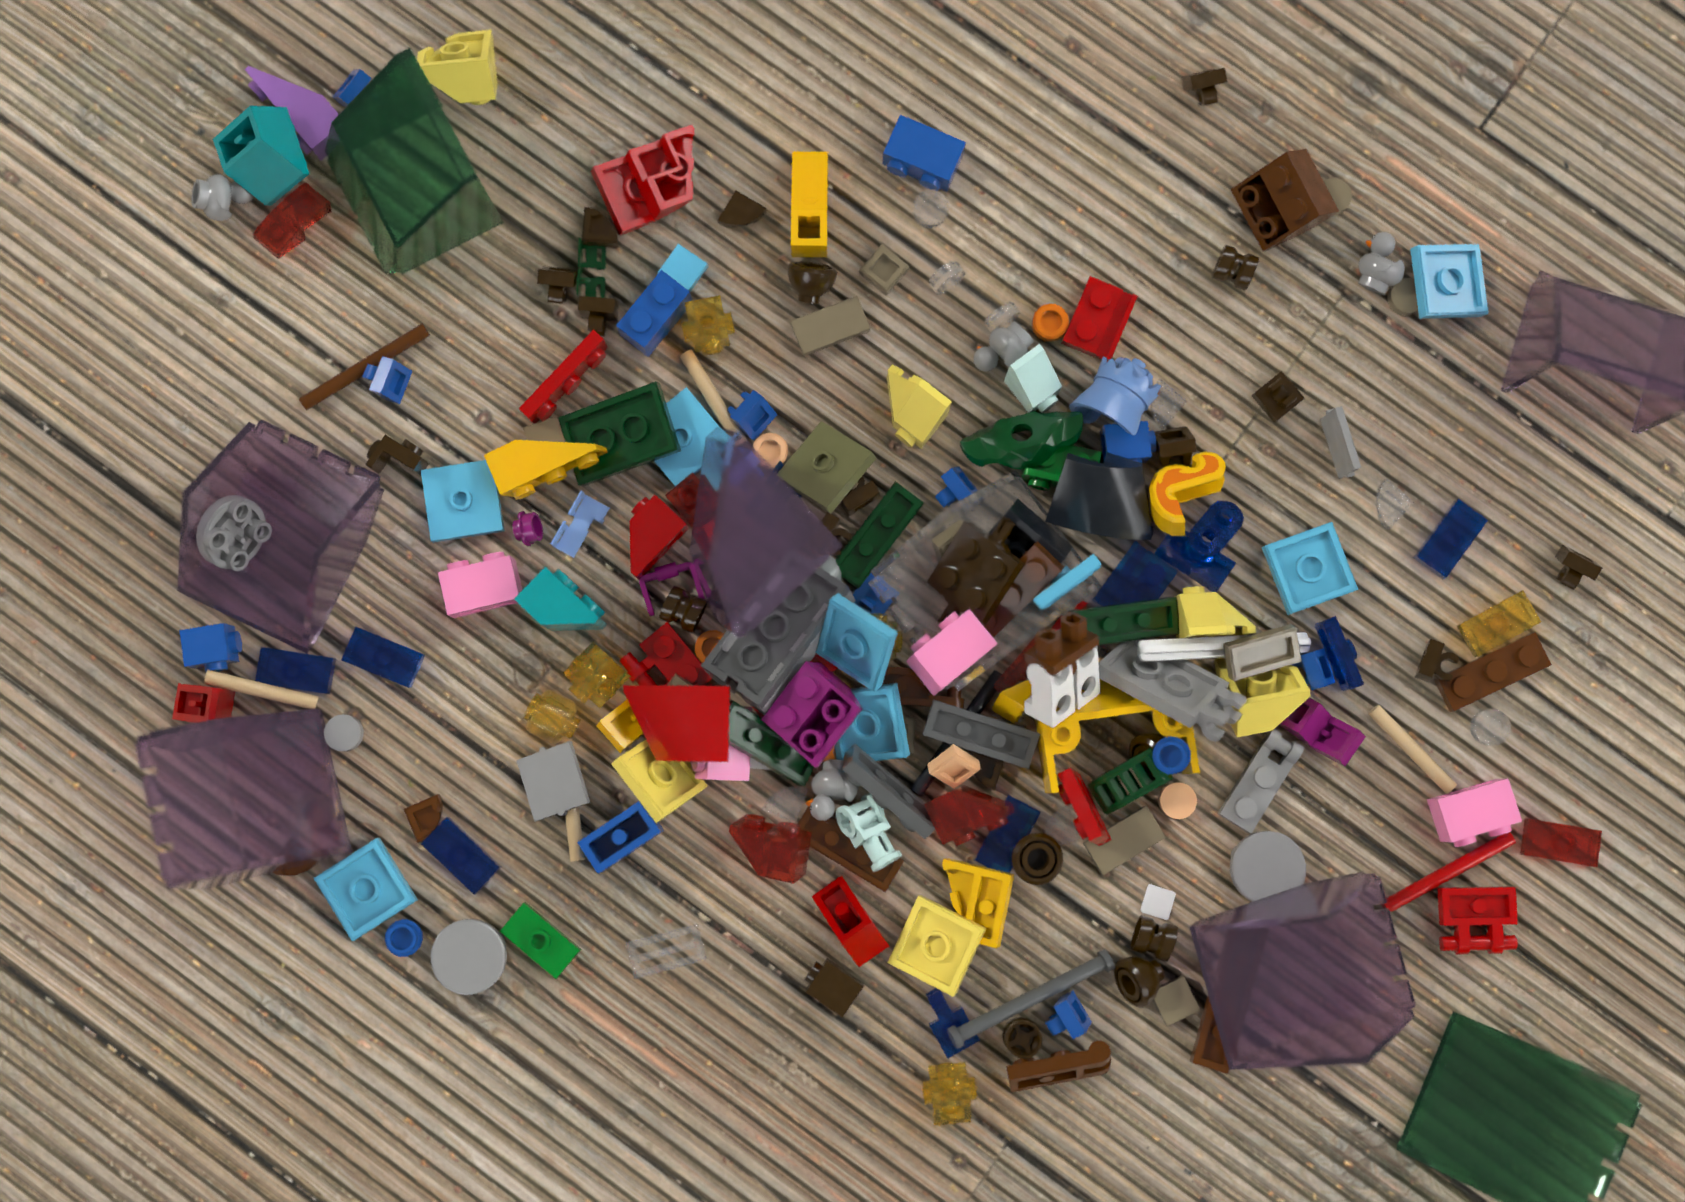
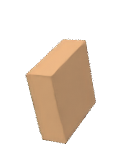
[927,744,981,789]

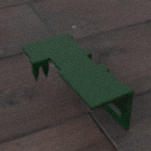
[576,237,606,300]

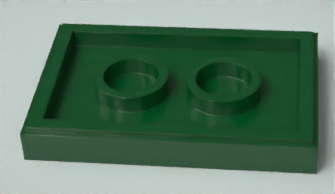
[558,381,681,487]

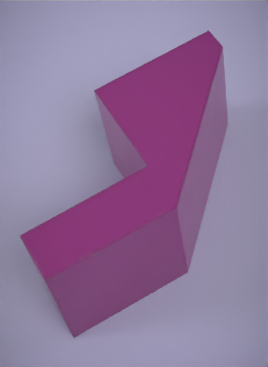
[1279,698,1366,766]

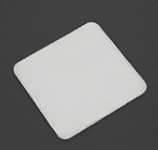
[1140,884,1176,920]

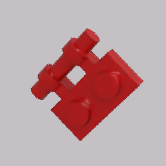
[619,622,713,686]
[1437,886,1518,955]

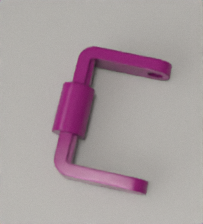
[639,562,706,617]

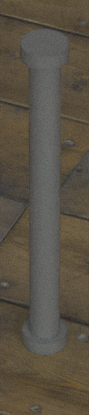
[947,949,1115,1049]

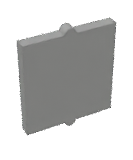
[1320,406,1361,479]
[516,741,590,822]

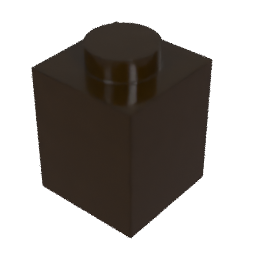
[804,958,864,1018]

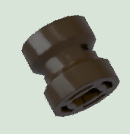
[1212,244,1259,291]
[659,585,708,634]
[1130,915,1178,962]
[1002,1017,1043,1059]

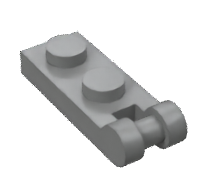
[1217,729,1304,834]

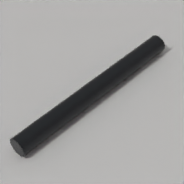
[910,670,1006,797]

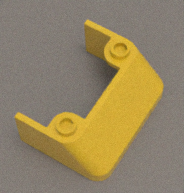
[1034,678,1200,793]

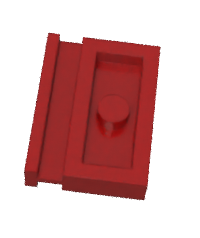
[1061,276,1138,362]
[1057,767,1112,846]

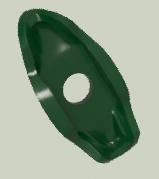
[960,411,1084,470]

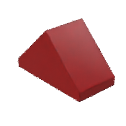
[172,683,235,727]

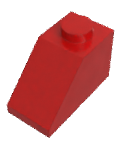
[629,494,689,580]
[811,875,889,967]

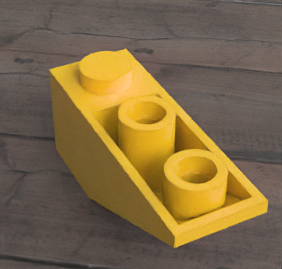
[791,151,828,258]
[484,440,608,500]

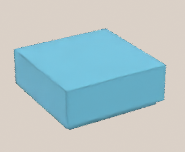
[658,244,708,292]

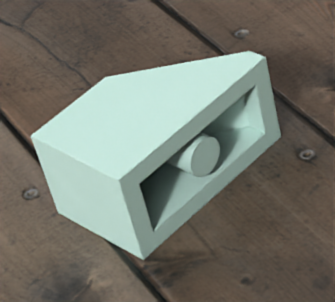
[1004,344,1062,413]

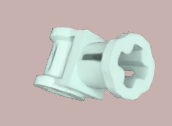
[836,793,902,872]

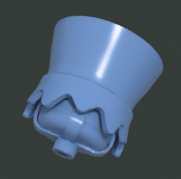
[1069,356,1161,436]

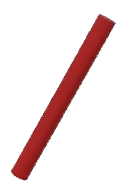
[1380,832,1516,914]

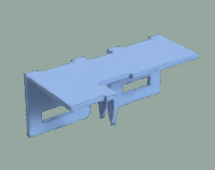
[550,490,610,558]

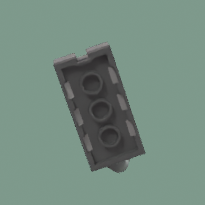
[701,548,855,715]

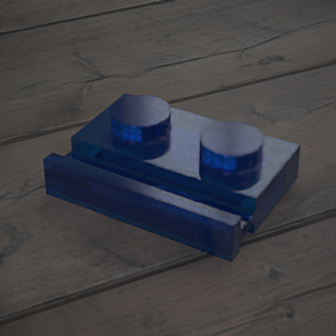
[1092,541,1178,606]

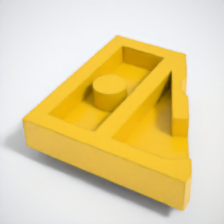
[942,858,1015,948]

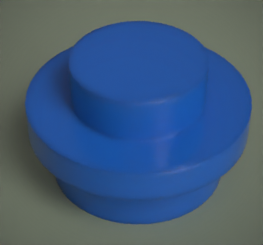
[1152,736,1191,774]
[385,919,423,957]

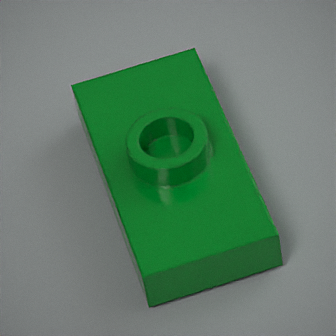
[500,902,581,979]

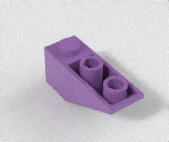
[244,66,354,161]

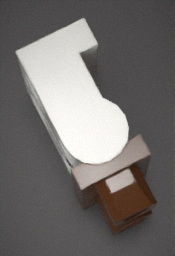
[1024,611,1100,728]

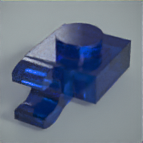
[926,988,980,1059]

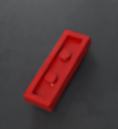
[518,330,608,424]

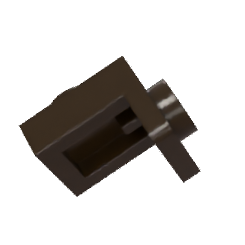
[366,434,429,475]

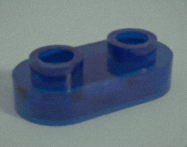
[1185,500,1244,563]

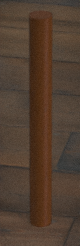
[299,323,430,410]

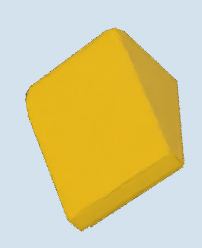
[992,680,1032,724]

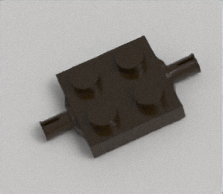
[927,516,1025,625]

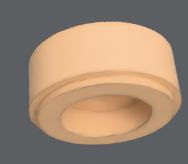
[752,433,788,471]
[1158,782,1197,819]

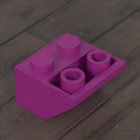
[761,661,863,767]

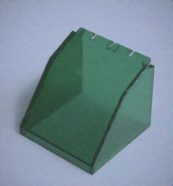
[325,47,504,275]
[1396,1011,1643,1202]

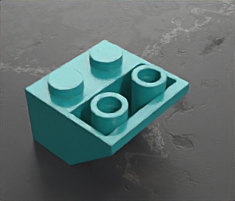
[213,106,310,206]
[514,567,608,631]

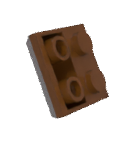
[1230,149,1339,252]

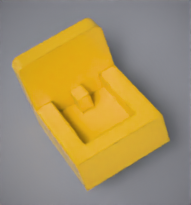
[596,699,644,753]

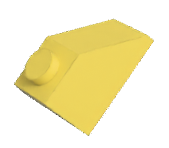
[415,30,497,105]
[887,364,952,449]
[1175,586,1256,638]
[1214,658,1311,738]

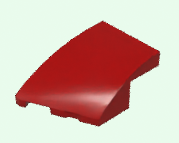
[591,124,695,236]
[623,685,731,762]

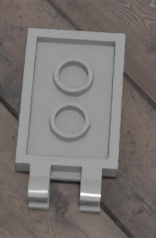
[1099,638,1247,742]

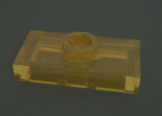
[1456,590,1541,657]

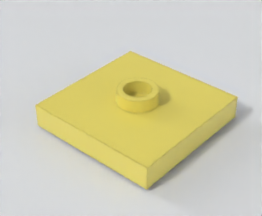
[611,740,708,823]
[887,895,987,997]

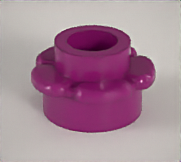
[512,511,543,546]

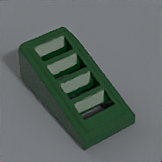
[1088,746,1173,815]

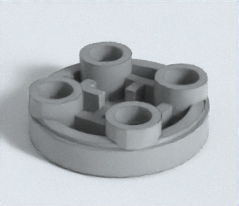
[196,495,272,571]
[1230,831,1306,906]
[431,919,507,995]

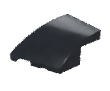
[1045,452,1154,540]

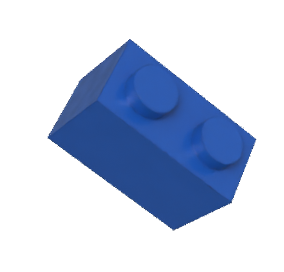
[882,114,966,192]
[616,270,693,357]
[577,801,664,874]

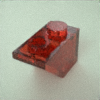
[924,785,1015,846]
[729,814,812,884]

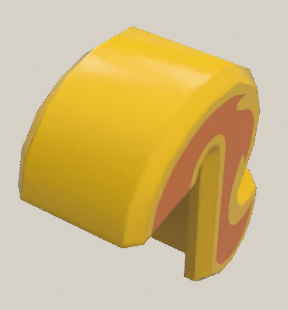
[1149,452,1226,536]

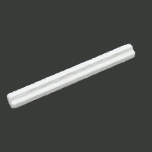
[1137,632,1311,662]

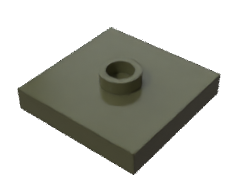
[776,421,876,514]

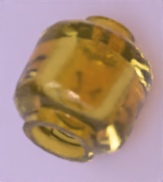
[522,690,581,744]

